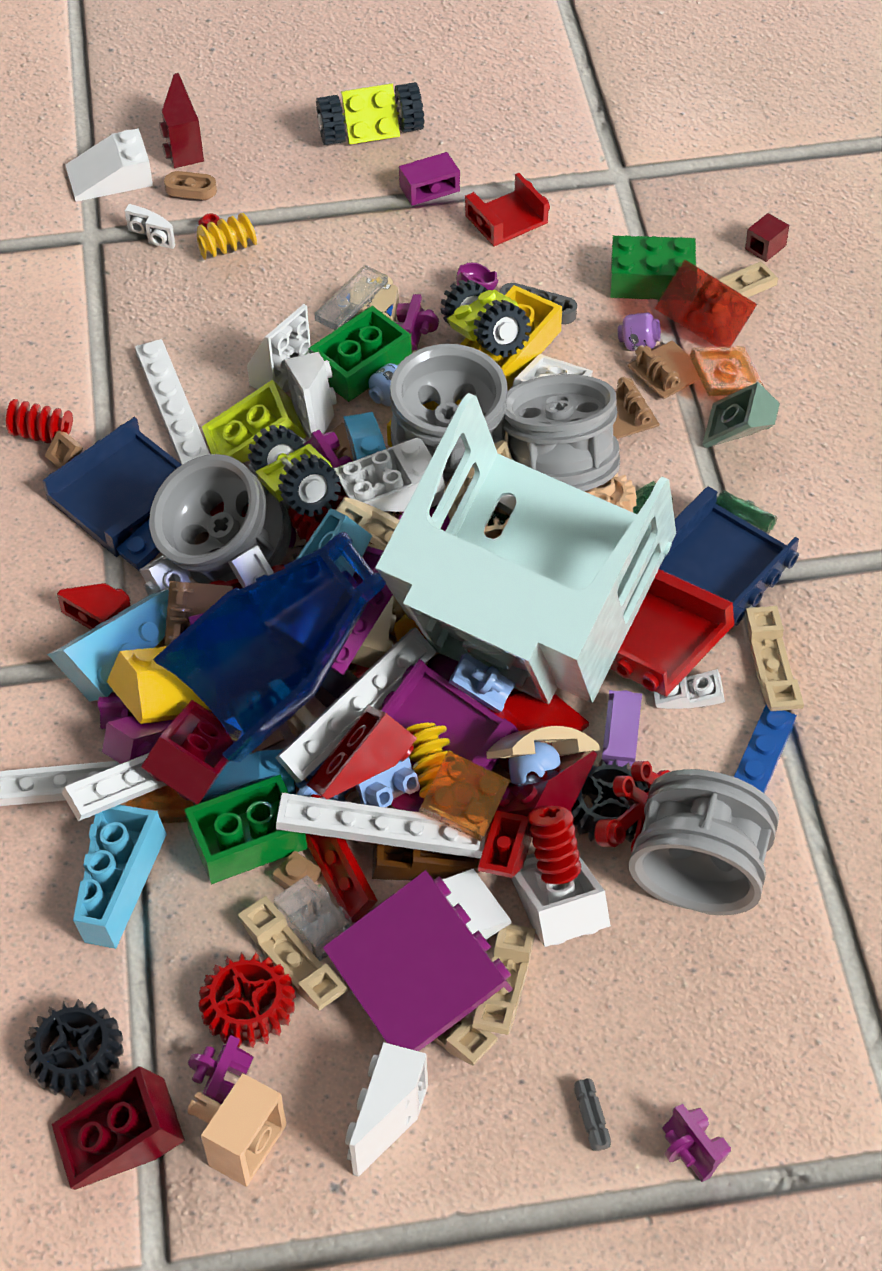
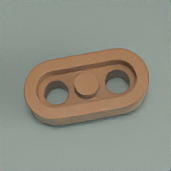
[164,171,217,200]

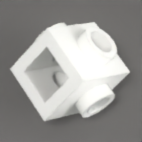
[139,555,191,595]

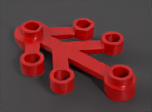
[595,761,670,853]

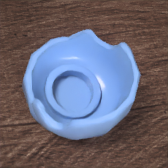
[508,741,560,784]

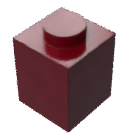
[745,213,790,262]

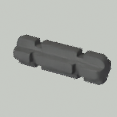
[574,1078,611,1151]

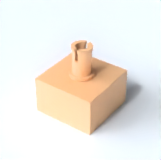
[188,1073,287,1187]

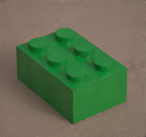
[610,235,696,301]
[308,306,412,402]
[184,775,307,885]

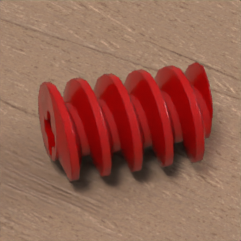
[6,399,73,443]
[528,806,582,884]

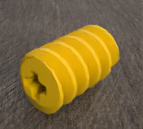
[197,213,257,260]
[406,722,459,798]

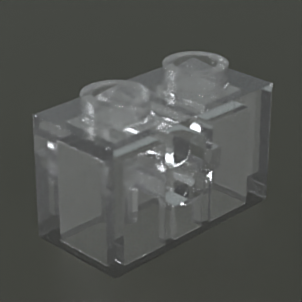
[274,875,352,961]

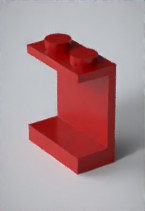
[465,173,550,247]

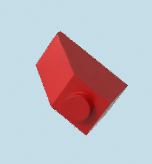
[57,583,131,630]
[478,810,532,878]

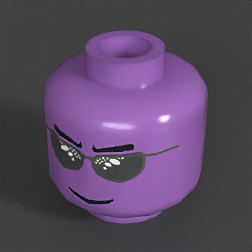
[618,312,661,351]

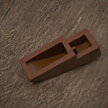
[372,843,481,880]

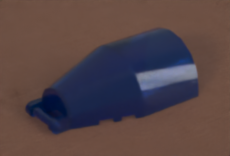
[153,532,386,762]

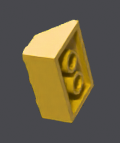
[106,644,220,724]

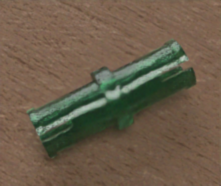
[716,490,777,534]

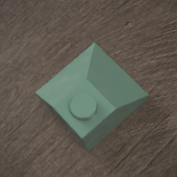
[702,382,780,448]

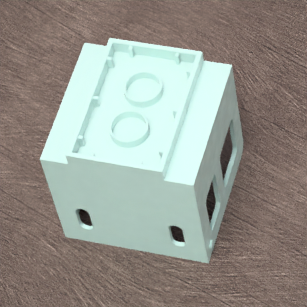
[375,393,676,704]

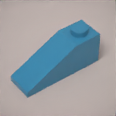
[344,412,386,461]
[196,749,296,805]

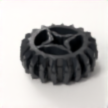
[571,759,650,842]
[24,999,124,1098]

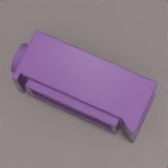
[602,690,642,767]

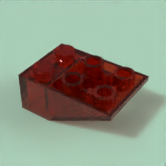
[653,260,757,353]

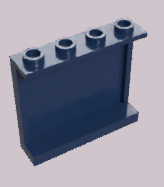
[43,416,182,557]
[659,486,799,626]

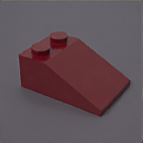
[159,73,204,169]
[141,700,246,805]
[487,750,598,837]
[51,1066,185,1190]

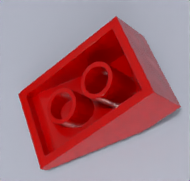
[488,692,589,773]
[306,705,417,800]

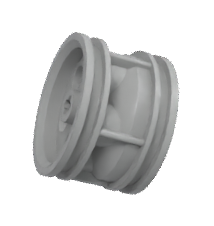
[390,344,508,482]
[503,374,620,491]
[149,454,291,584]
[629,769,779,915]

